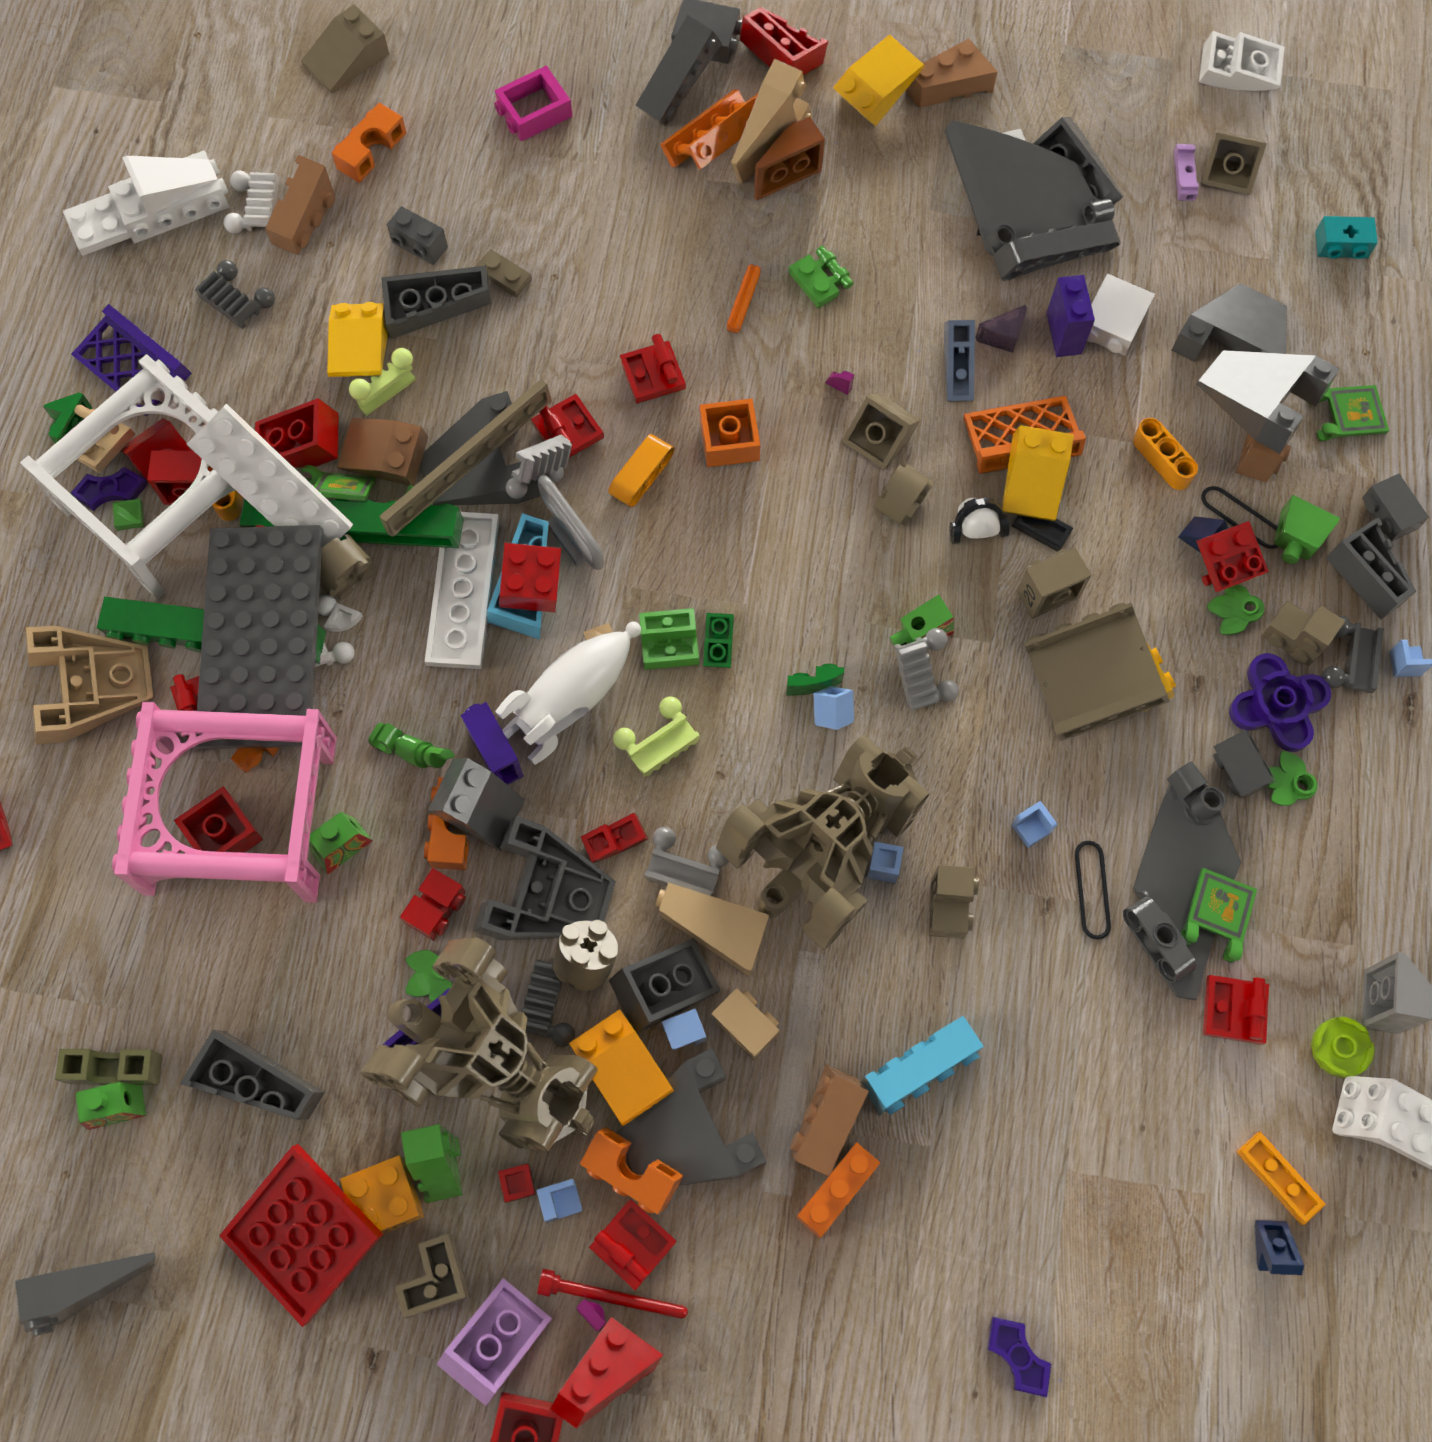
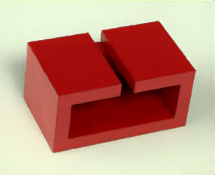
[400,868,466,941]

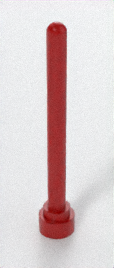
[537,1268,688,1319]

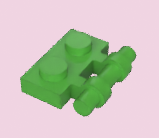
[788,246,854,308]

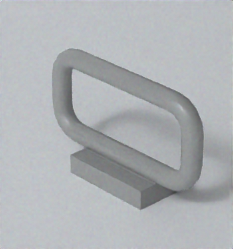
[537,475,604,570]

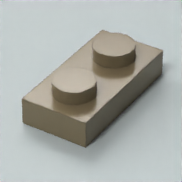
[475,249,532,298]

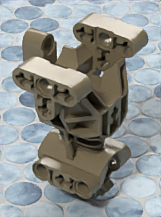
[716,734,930,951]
[360,937,598,1152]

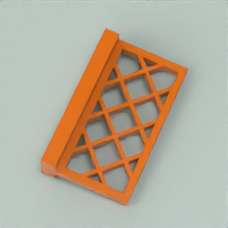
[963,395,1086,474]

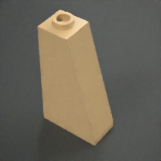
[656,882,769,976]

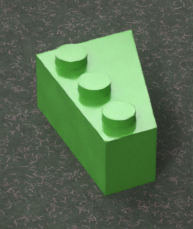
[401,1124,463,1203]

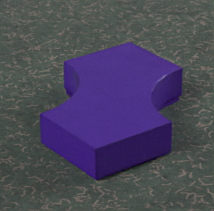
[70,467,148,511]
[987,1317,1052,1397]

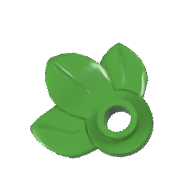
[1207,584,1265,635]
[1268,751,1317,806]
[405,950,452,1002]

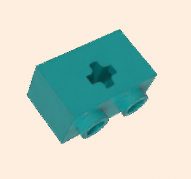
[1315,216,1378,259]

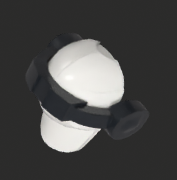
[949,497,1010,544]

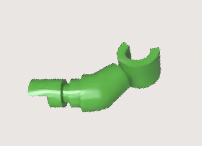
[368,723,455,768]

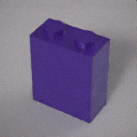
[1046,275,1095,357]
[461,702,524,785]

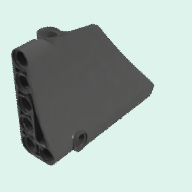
[945,121,1121,281]

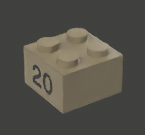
[1017,548,1092,619]

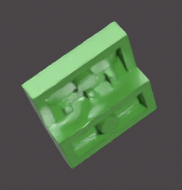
[639,608,700,670]

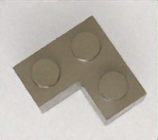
[1262,601,1345,666]
[929,865,979,939]
[395,1233,470,1318]

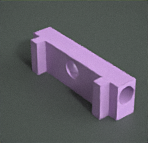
[1174,144,1199,201]

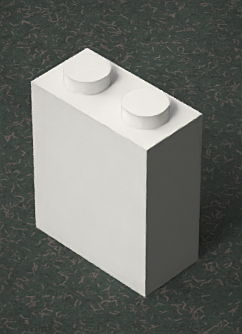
[1087,274,1155,356]

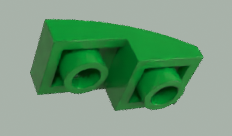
[703,613,734,668]
[786,663,844,696]

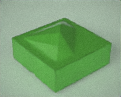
[113,499,144,531]

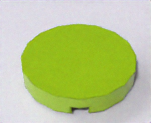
[1311,1017,1375,1078]

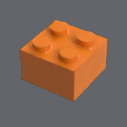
[699,398,760,467]

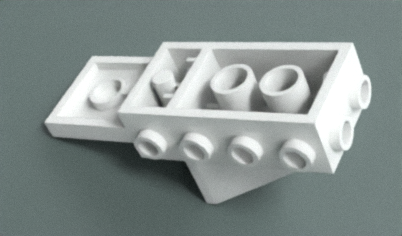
[63,150,230,256]

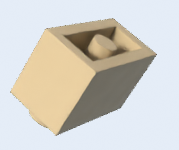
[711,988,780,1060]

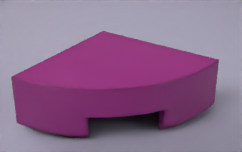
[825,371,854,395]

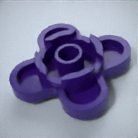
[1229,653,1331,752]

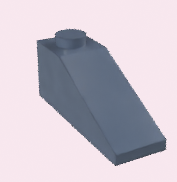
[944,320,975,401]

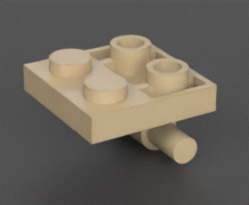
[75,405,135,473]

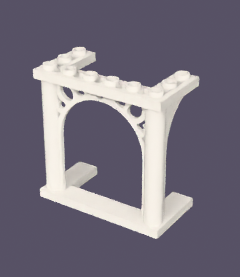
[20,354,235,600]

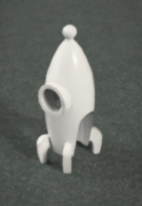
[495,622,641,765]

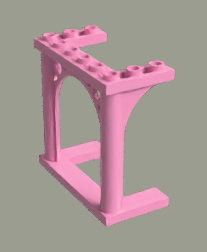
[112,702,337,903]

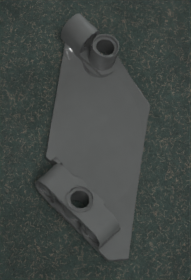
[1123,762,1241,1000]

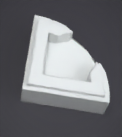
[324,603,363,632]

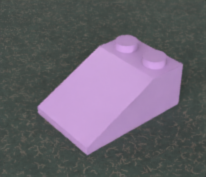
[437,1278,552,1406]

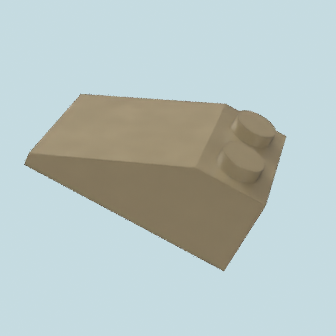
[301,4,389,94]

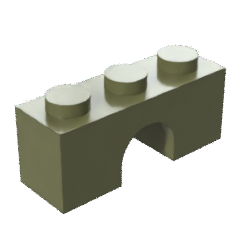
[55,1049,162,1085]

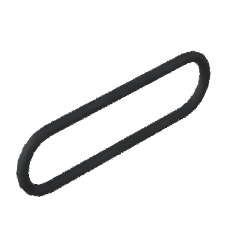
[1201,486,1279,549]
[1075,840,1111,939]

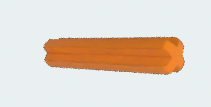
[727,264,761,333]

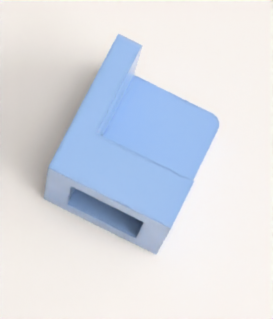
[1389,640,1432,677]
[813,686,854,730]
[1011,801,1057,848]
[867,842,904,883]
[662,1008,706,1050]
[537,1179,582,1223]

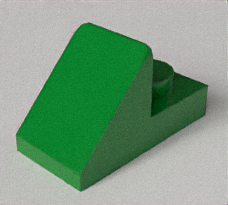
[43,392,92,444]

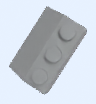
[1362,952,1432,1034]

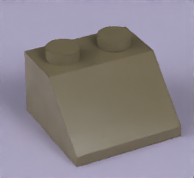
[1201,130,1267,195]
[842,392,921,470]

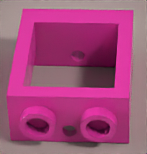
[494,65,573,142]

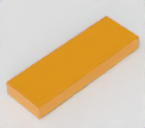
[1236,1131,1326,1225]

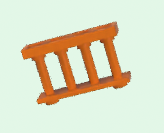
[660,90,758,169]

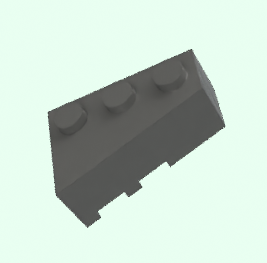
[1326,517,1416,619]

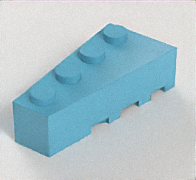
[487,513,548,639]
[861,1016,984,1115]

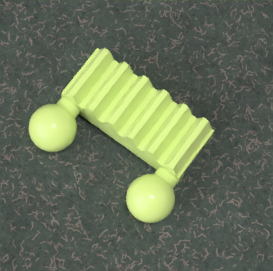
[349,348,416,416]
[613,696,700,777]

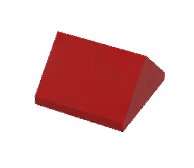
[121,418,191,484]

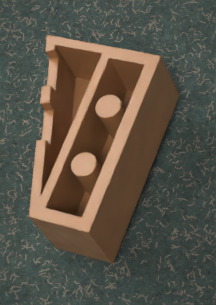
[905,38,998,108]

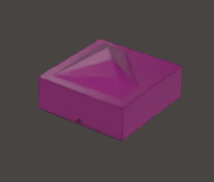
[576,1299,607,1331]

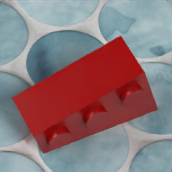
[739,7,828,75]
[550,1317,664,1429]

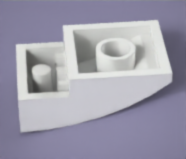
[1199,31,1284,91]

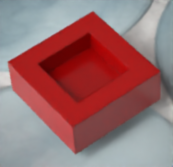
[498,1163,536,1203]

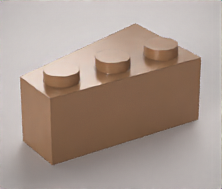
[265,155,336,255]
[790,1064,869,1176]

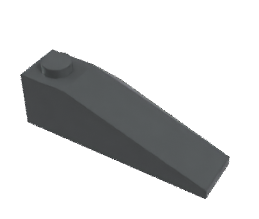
[1033,117,1124,205]

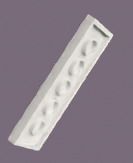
[187,404,353,548]
[425,512,499,669]

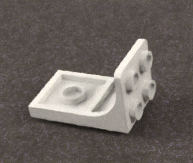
[1332,1076,1432,1170]

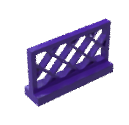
[71,304,192,417]

